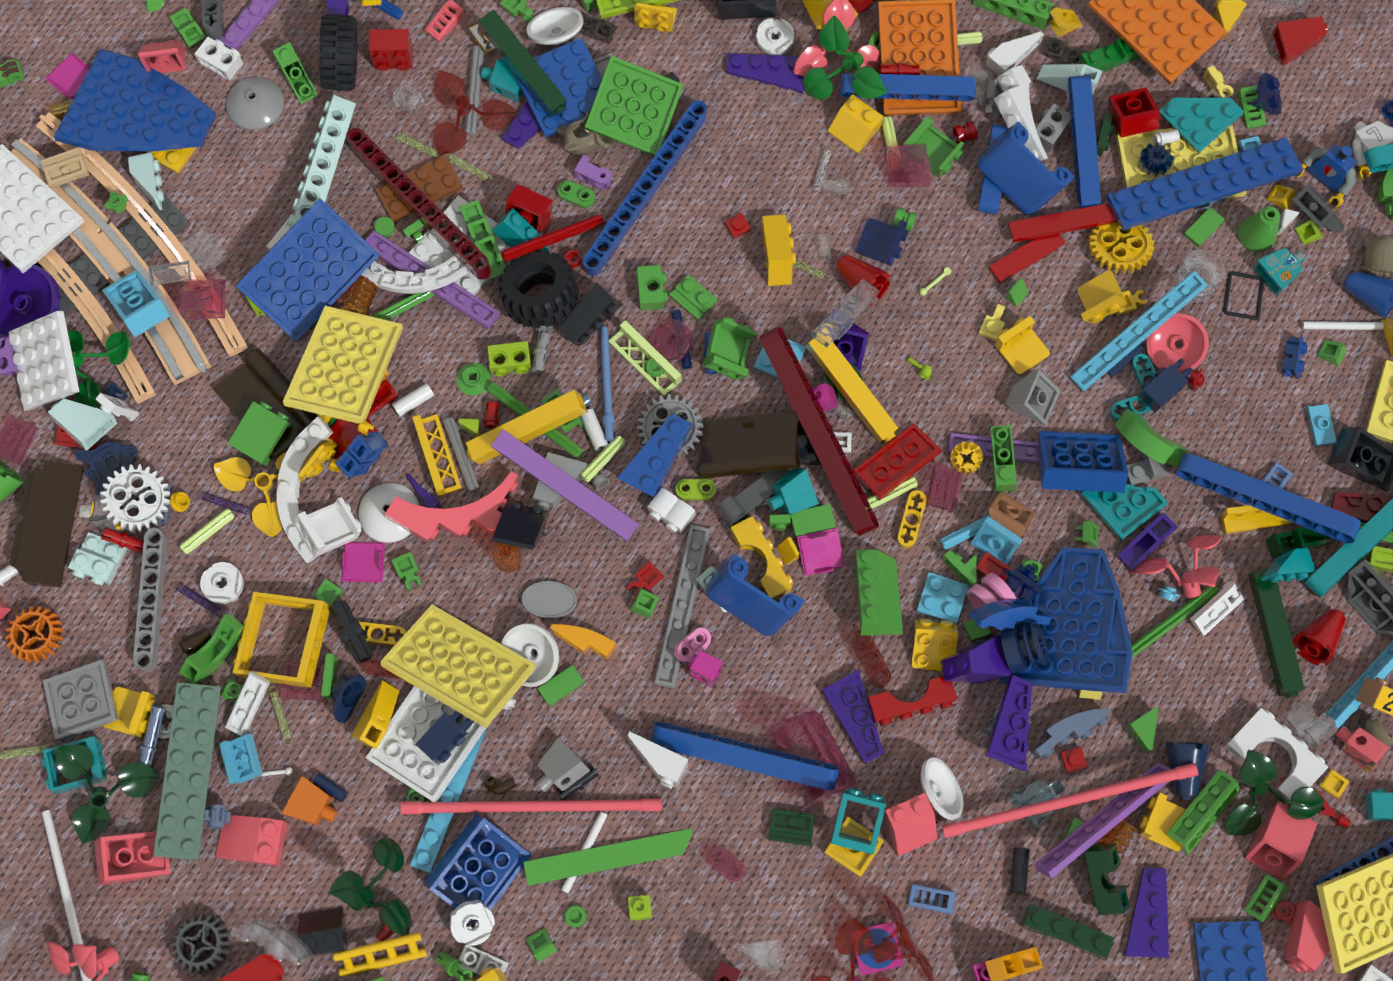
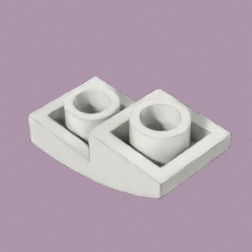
[459,944,508,975]

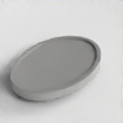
[522,581,577,619]

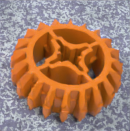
[5,606,65,663]

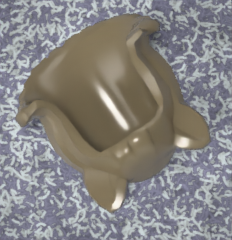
[557,112,613,155]
[1359,235,1393,277]

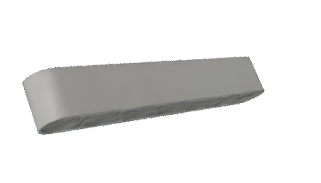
[133,528,168,673]

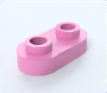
[674,628,711,662]

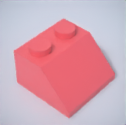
[138,40,187,73]

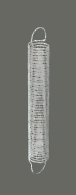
[812,146,831,197]

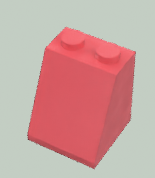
[882,793,938,856]
[1245,801,1317,881]
[1284,900,1330,973]

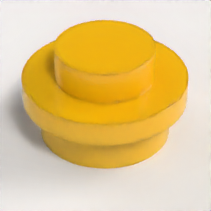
[169,492,190,512]

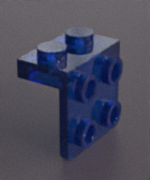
[856,218,909,266]

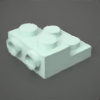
[68,532,127,586]

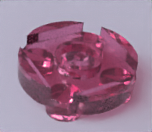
[652,319,693,360]

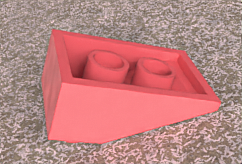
[215,815,288,867]
[94,831,171,885]

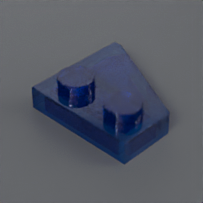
[1253,73,1282,115]

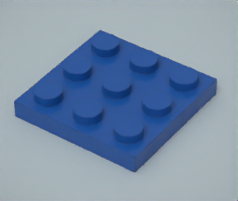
[1193,921,1267,981]

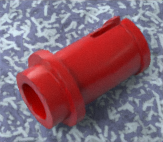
[483,401,499,429]

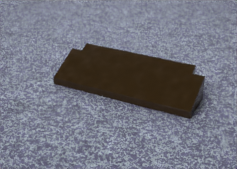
[10,460,84,588]

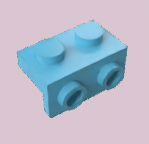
[219,734,263,784]

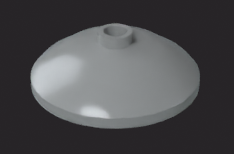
[226,77,284,130]

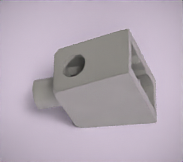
[536,738,590,792]

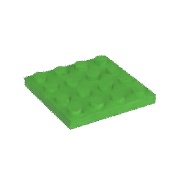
[584,55,684,156]

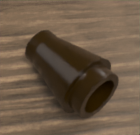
[179,627,212,656]

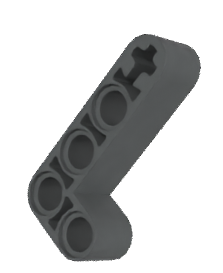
[201,0,224,40]
[718,470,787,528]

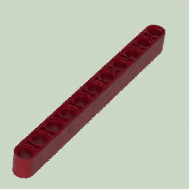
[347,128,491,280]
[760,326,879,536]

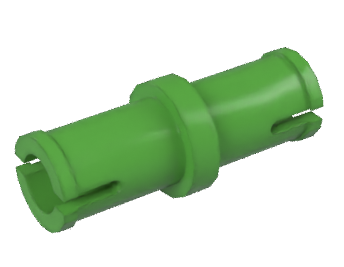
[435,951,472,981]

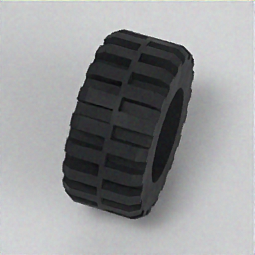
[319,14,358,91]
[498,250,578,328]

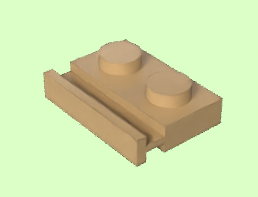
[40,147,89,188]

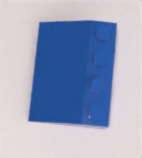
[1038,431,1129,493]
[423,813,531,923]

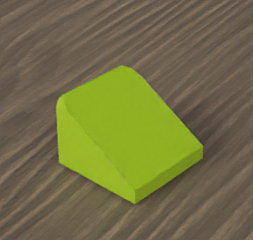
[1295,219,1324,245]
[458,418,481,437]

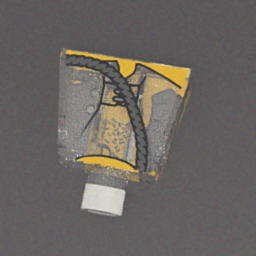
[79,493,130,533]

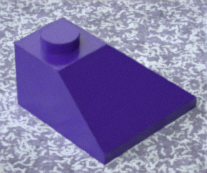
[827,317,869,371]

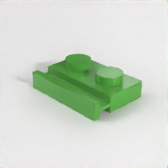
[669,274,718,321]

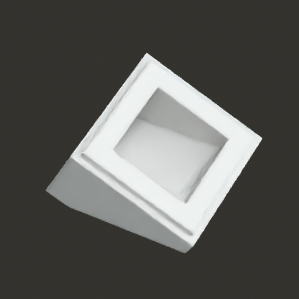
[1278,209,1299,235]

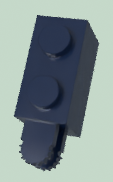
[1138,358,1193,413]
[415,711,474,766]

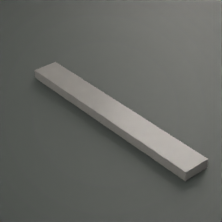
[654,524,710,689]

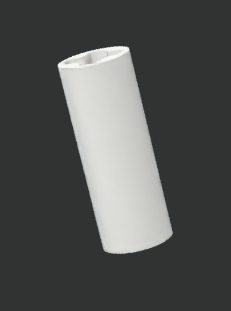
[392,383,434,417]
[580,409,608,452]

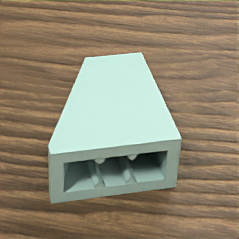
[48,398,118,451]

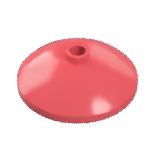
[1147,313,1209,374]

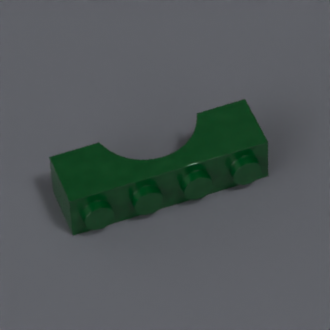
[1020,904,1115,960]

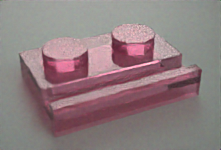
[0,417,39,466]
[926,464,963,512]

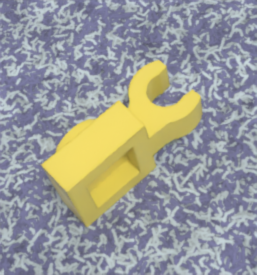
[1203,65,1234,98]
[978,304,1005,341]

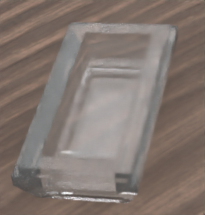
[149,260,191,286]

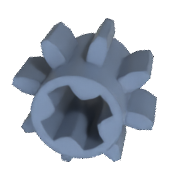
[203,805,231,829]

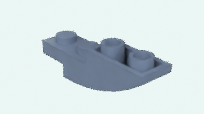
[1032,709,1111,760]

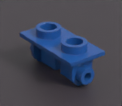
[1282,335,1308,379]

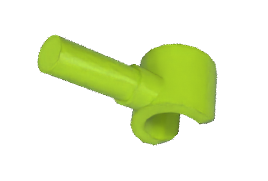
[907,357,932,380]

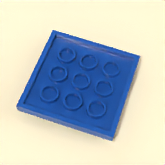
[512,38,602,138]

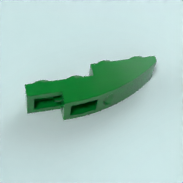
[1079,39,1140,73]

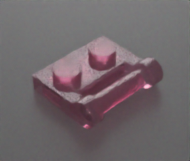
[280,662,325,703]

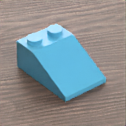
[102,270,170,337]

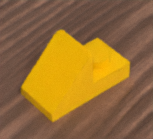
[1049,7,1083,37]

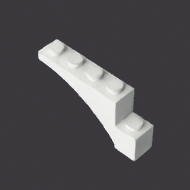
[994,65,1048,162]

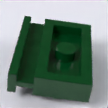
[768,809,815,847]

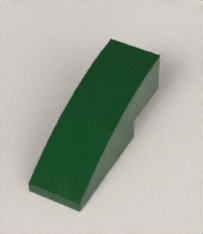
[1265,527,1336,559]

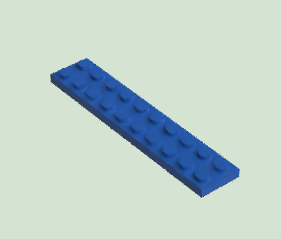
[1106,137,1303,231]

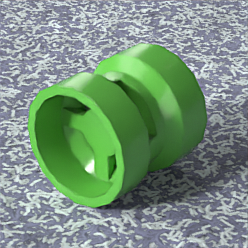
[892,207,917,232]

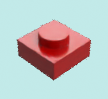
[725,213,751,239]
[1060,747,1088,774]

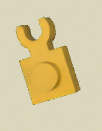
[1116,290,1148,316]

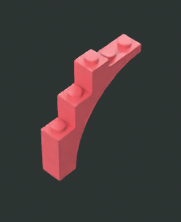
[384,471,518,543]

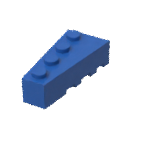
[617,414,694,497]

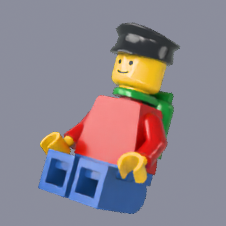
[311,412,388,478]

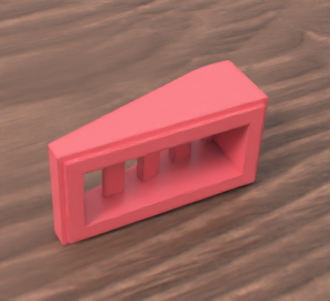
[425,0,465,42]

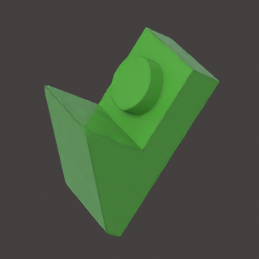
[942,550,977,588]

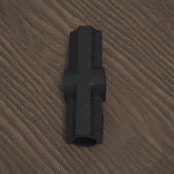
[329,600,374,664]

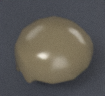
[1364,715,1393,746]

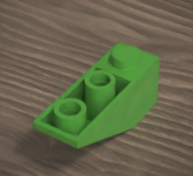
[272,42,318,104]
[990,425,1017,492]

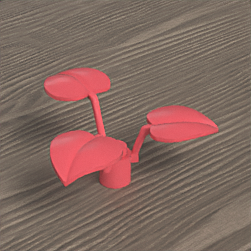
[793,0,881,76]
[1131,534,1221,598]
[47,942,119,981]

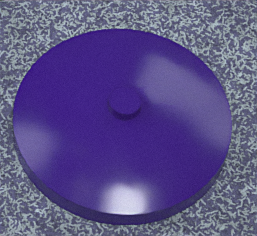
[0,265,60,338]

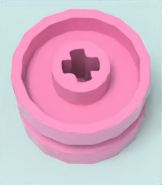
[966,572,1017,609]

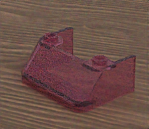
[760,711,856,812]

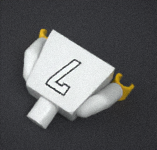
[1352,121,1393,180]

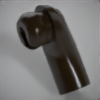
[484,776,517,795]

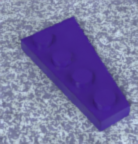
[727,54,804,94]
[501,101,540,149]
[985,675,1032,771]
[1124,868,1169,958]

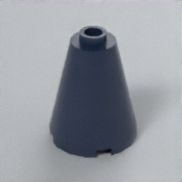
[1166,741,1209,800]

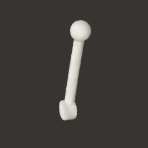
[254,767,293,779]

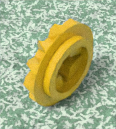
[950,441,983,474]

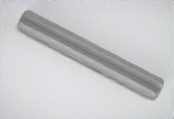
[443,417,479,493]

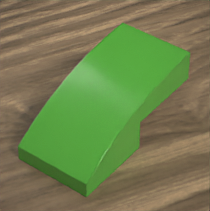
[170,8,206,48]

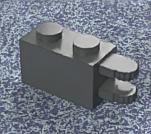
[1292,185,1345,233]

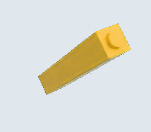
[806,331,898,443]
[466,390,588,464]

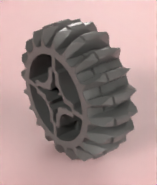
[170,913,231,975]

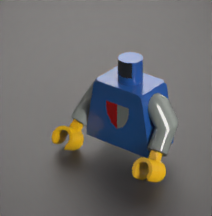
[1297,145,1356,208]

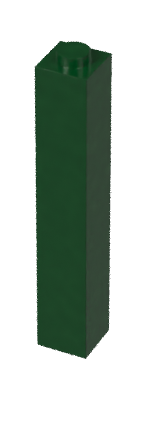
[478,9,567,117]
[1248,568,1305,699]

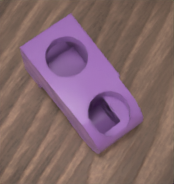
[574,155,611,189]
[0,336,18,376]

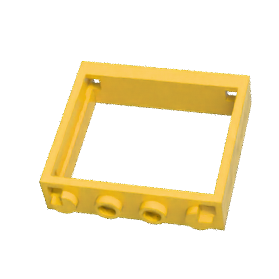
[232,592,330,688]

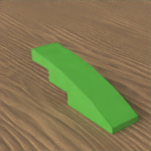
[459,200,506,280]

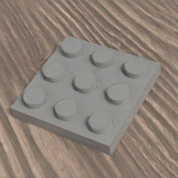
[43,659,119,741]

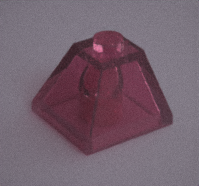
[886,143,930,187]
[179,279,226,320]

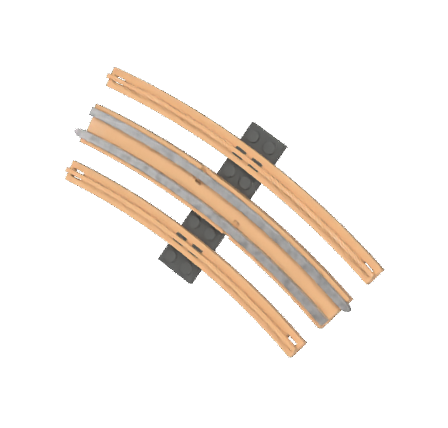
[11,112,248,404]

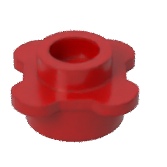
[562,249,583,270]
[1188,369,1205,391]
[1271,900,1296,923]

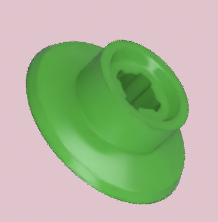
[456,363,491,395]

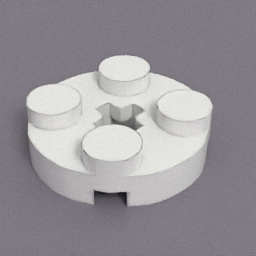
[756,18,794,55]
[200,562,244,604]
[449,900,494,946]

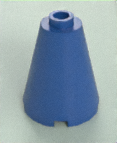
[1343,271,1393,318]

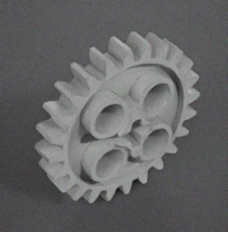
[637,394,704,459]

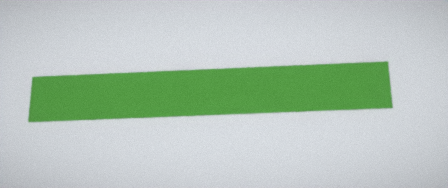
[524,829,692,886]

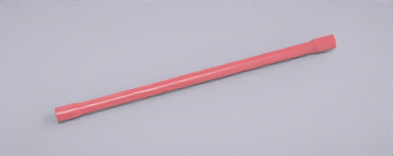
[941,763,1198,838]
[401,798,661,815]

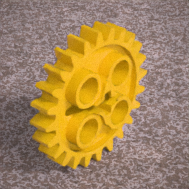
[1089,223,1155,274]

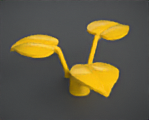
[214,452,306,537]

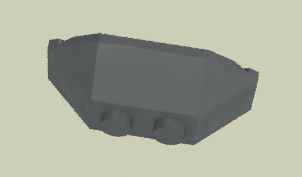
[1348,559,1393,635]

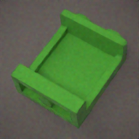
[902,116,965,178]
[703,317,757,380]
[228,401,293,466]

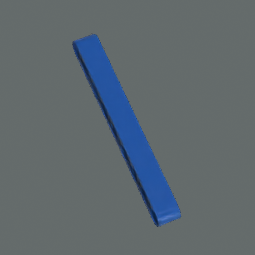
[1176,453,1361,543]
[650,722,839,790]

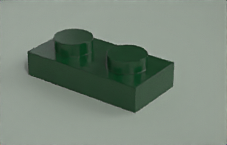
[1096,113,1114,157]

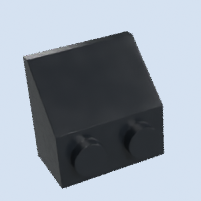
[298,907,348,958]

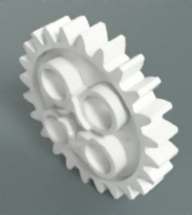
[100,464,170,532]

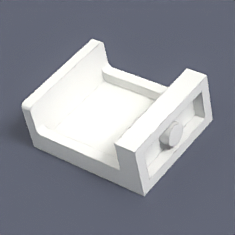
[294,497,361,558]

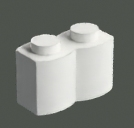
[647,488,696,534]

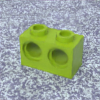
[488,341,531,377]

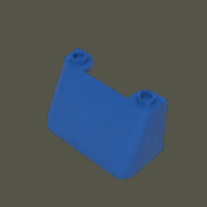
[978,121,1075,215]
[705,554,805,636]

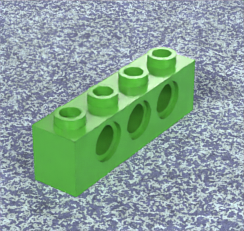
[972,0,1054,30]

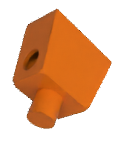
[282,776,339,826]

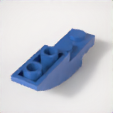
[968,599,1052,630]

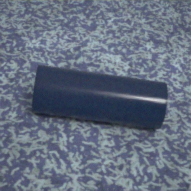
[313,773,348,803]

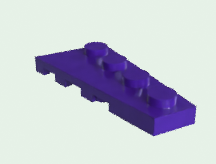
[822,669,884,764]

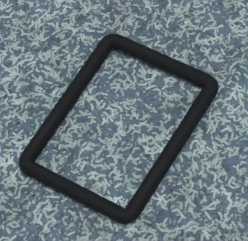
[1223,271,1264,320]

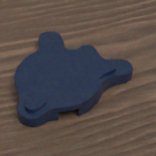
[75,442,139,496]

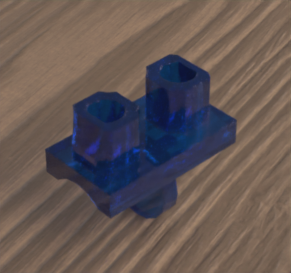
[1003,564,1043,601]

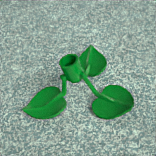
[803,15,887,100]
[68,331,130,408]

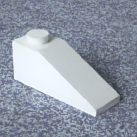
[986,32,1044,76]

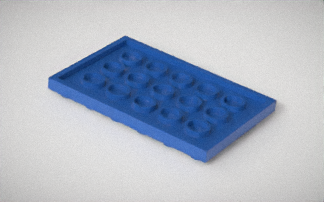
[235,198,380,342]

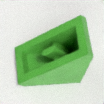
[1126,708,1159,753]

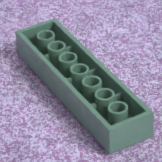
[153,682,221,861]

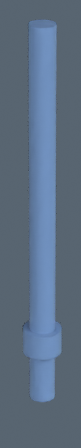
[600,327,615,441]

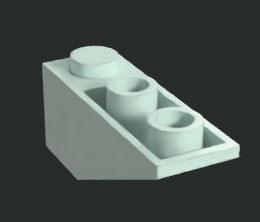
[1037,64,1102,96]
[128,152,164,210]

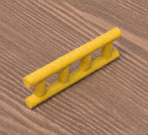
[333,932,427,978]

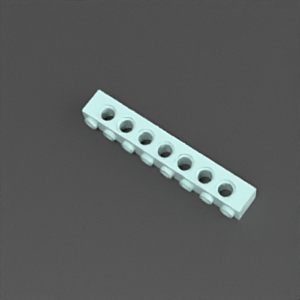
[287,95,356,229]

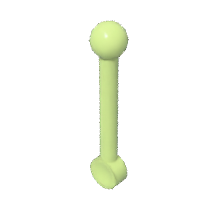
[919,267,951,296]

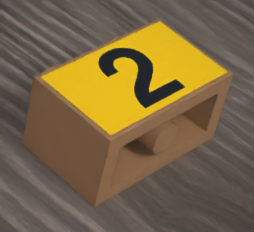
[1356,677,1393,717]

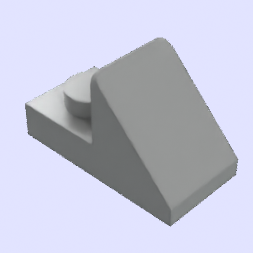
[1127,457,1169,485]

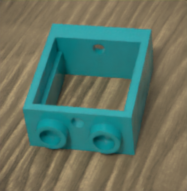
[42,736,108,794]
[831,788,886,855]

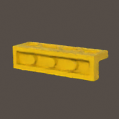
[412,414,462,497]
[1221,497,1308,534]

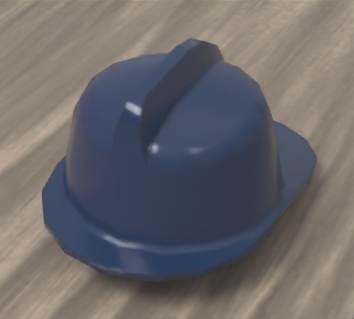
[331,674,366,723]

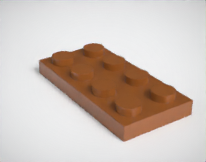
[375,154,463,222]

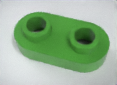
[557,181,595,208]

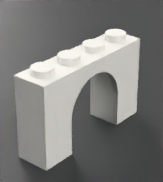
[1224,708,1328,806]

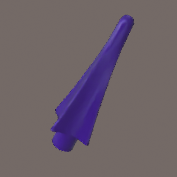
[406,474,442,509]

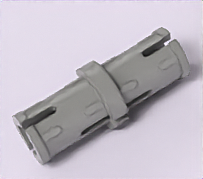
[531,332,551,374]

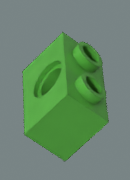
[637,265,668,311]

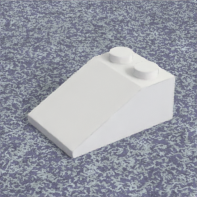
[628,731,688,789]

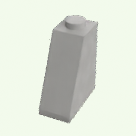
[533,452,587,509]

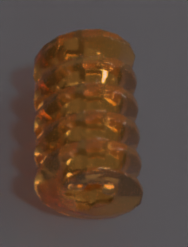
[342,276,378,315]
[492,542,522,572]
[1098,819,1139,859]

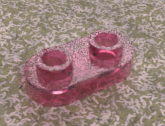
[707,846,746,883]

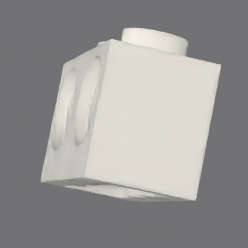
[194,37,243,81]

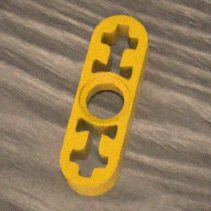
[897,490,927,549]
[359,622,406,646]

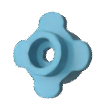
[1158,585,1180,602]

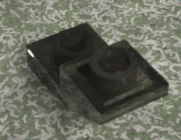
[578,12,618,44]
[1043,37,1086,64]

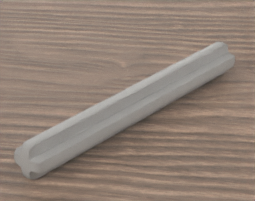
[465,46,484,135]

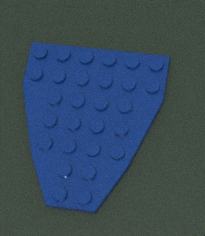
[54,49,216,151]
[999,547,1133,694]

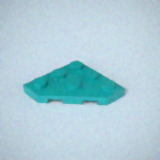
[1159,98,1244,154]
[1080,484,1169,541]

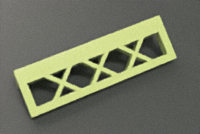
[609,320,682,397]

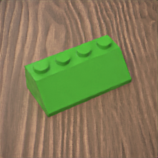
[854,549,903,636]

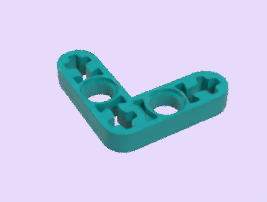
[1109,353,1156,421]

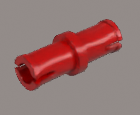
[879,63,920,75]
[100,527,144,553]

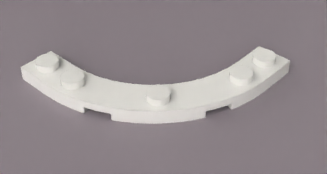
[360,253,470,293]
[277,417,334,563]

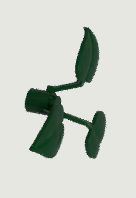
[56,744,159,844]
[1225,750,1325,835]
[329,837,411,936]

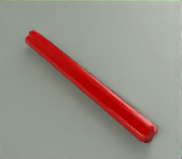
[501,215,604,261]

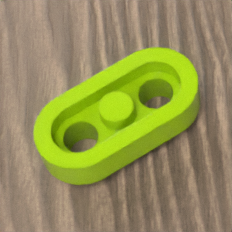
[675,479,716,501]

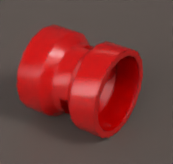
[952,121,978,144]

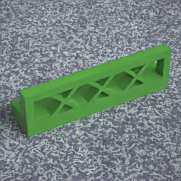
[1167,769,1240,856]

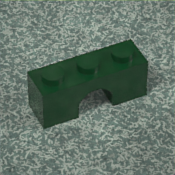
[1084,843,1130,915]

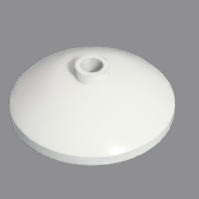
[527,7,583,45]
[358,483,420,543]
[501,623,559,687]
[920,757,964,820]

